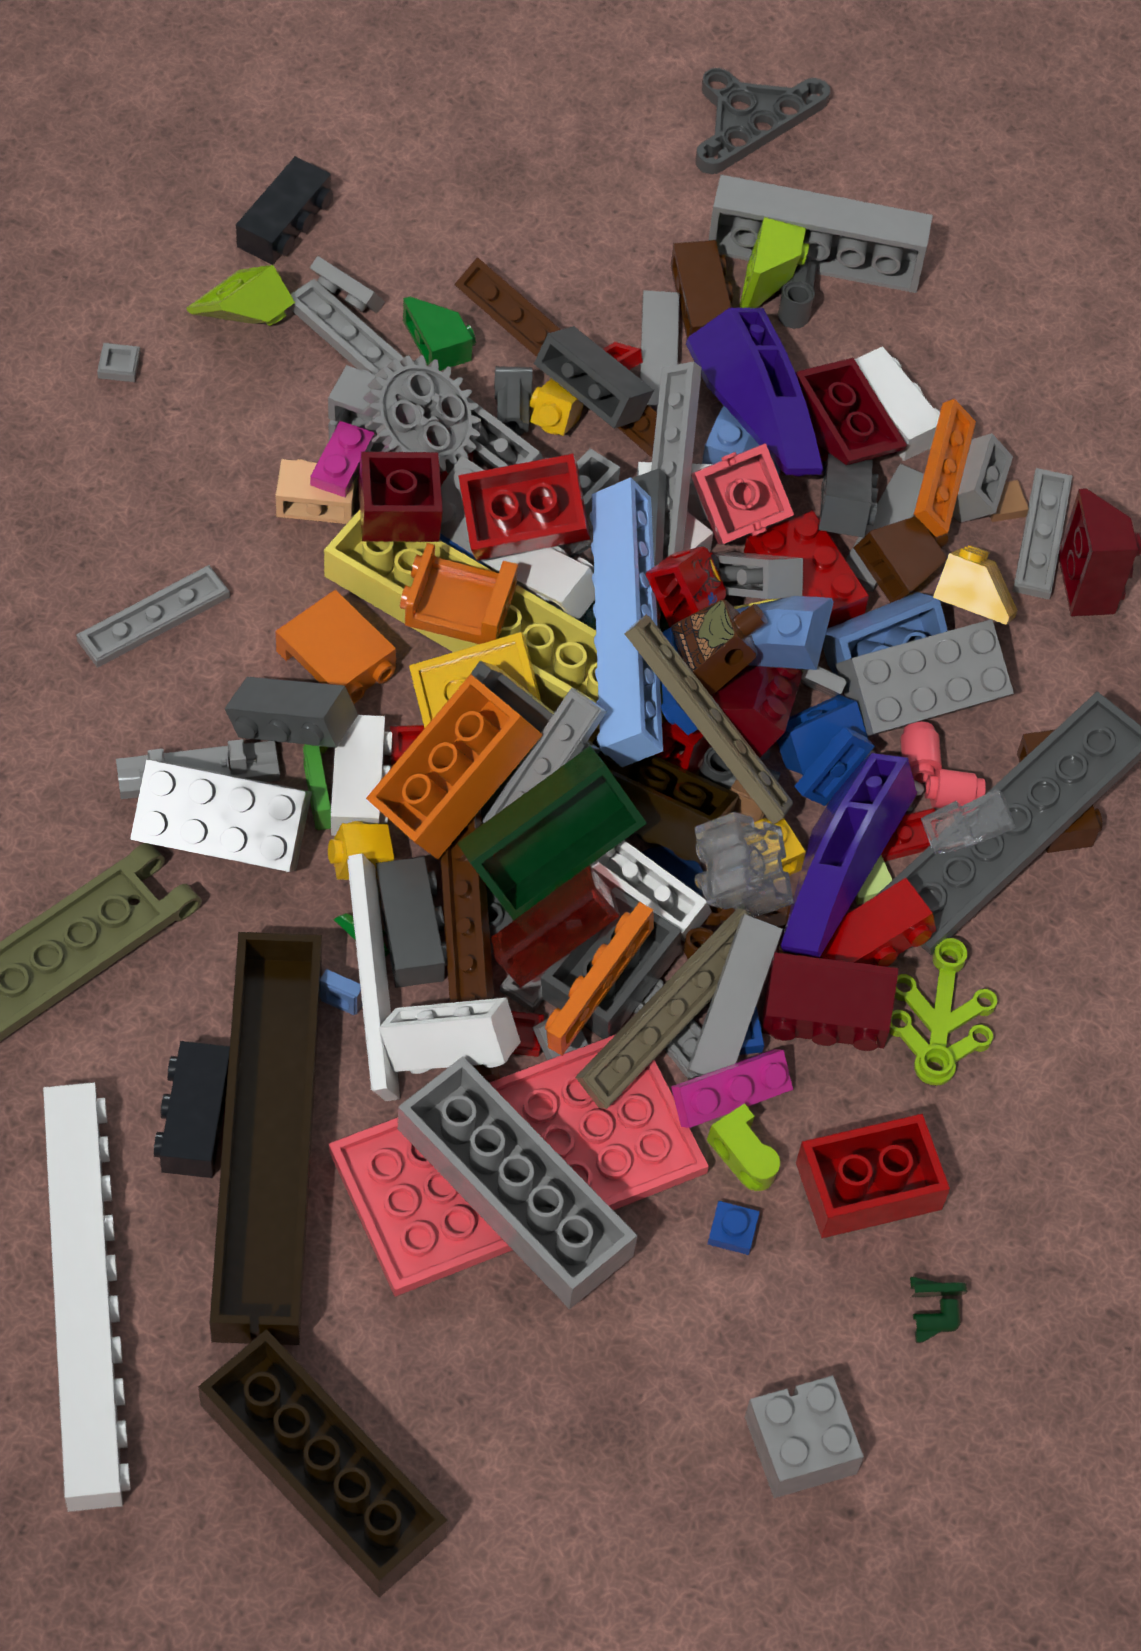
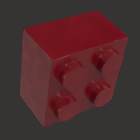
[359,452,443,542]

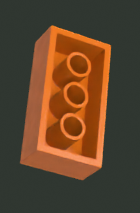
[366,674,543,859]

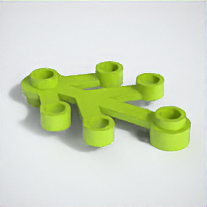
[889,938,998,1086]

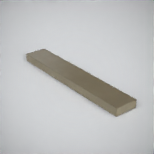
[624,614,793,825]
[575,909,750,1109]

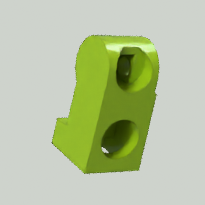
[707,1103,780,1191]

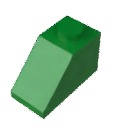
[403,297,476,371]

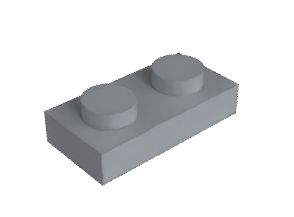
[310,256,385,313]

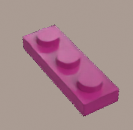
[671,1049,793,1128]

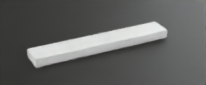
[347,853,400,1101]

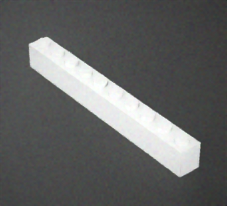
[43,1083,130,1512]

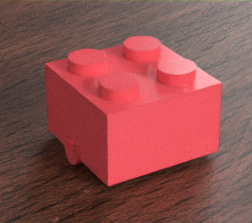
[691,443,794,544]

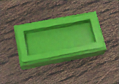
[303,744,331,830]

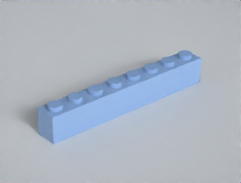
[590,477,663,767]

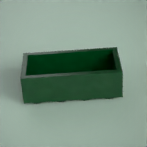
[457,746,647,921]

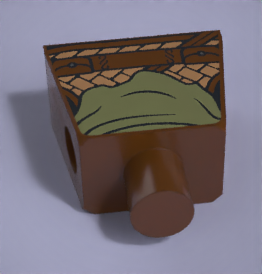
[671,600,768,696]

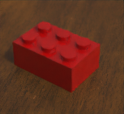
[458,453,591,561]
[744,511,869,629]
[796,1113,950,1239]

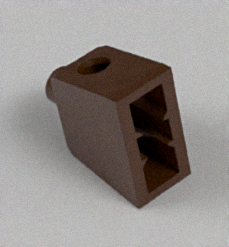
[853,516,948,603]

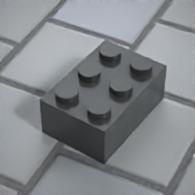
[541,887,682,1039]

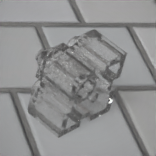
[694,812,794,918]

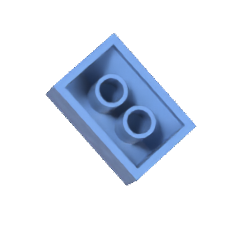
[823,592,948,676]

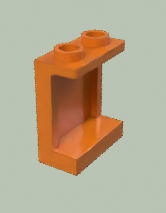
[400,543,518,644]
[275,589,396,704]

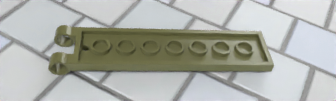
[0,843,202,1041]

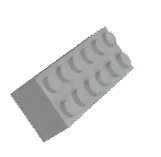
[709,175,933,293]
[398,1056,637,1310]

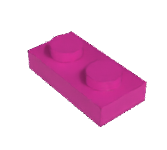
[310,421,375,498]

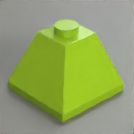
[739,217,809,308]
[186,265,295,326]

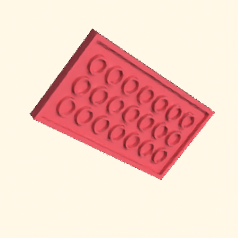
[329,1035,709,1297]

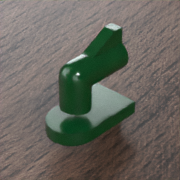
[910,1276,968,1343]

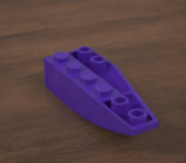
[686,308,823,476]
[781,753,917,958]

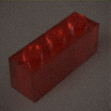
[491,865,620,988]

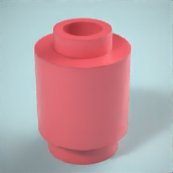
[900,721,942,783]
[925,768,986,812]

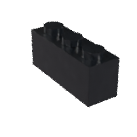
[236,156,333,265]
[153,1041,230,1178]

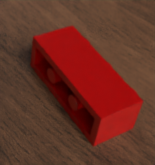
[807,878,936,967]

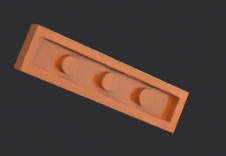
[914,398,976,537]
[545,902,654,1056]

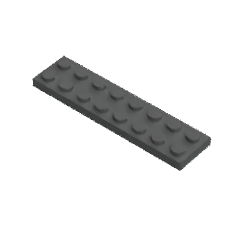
[876,691,1141,955]

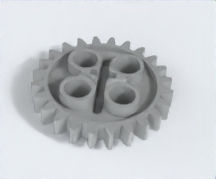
[362,355,481,474]

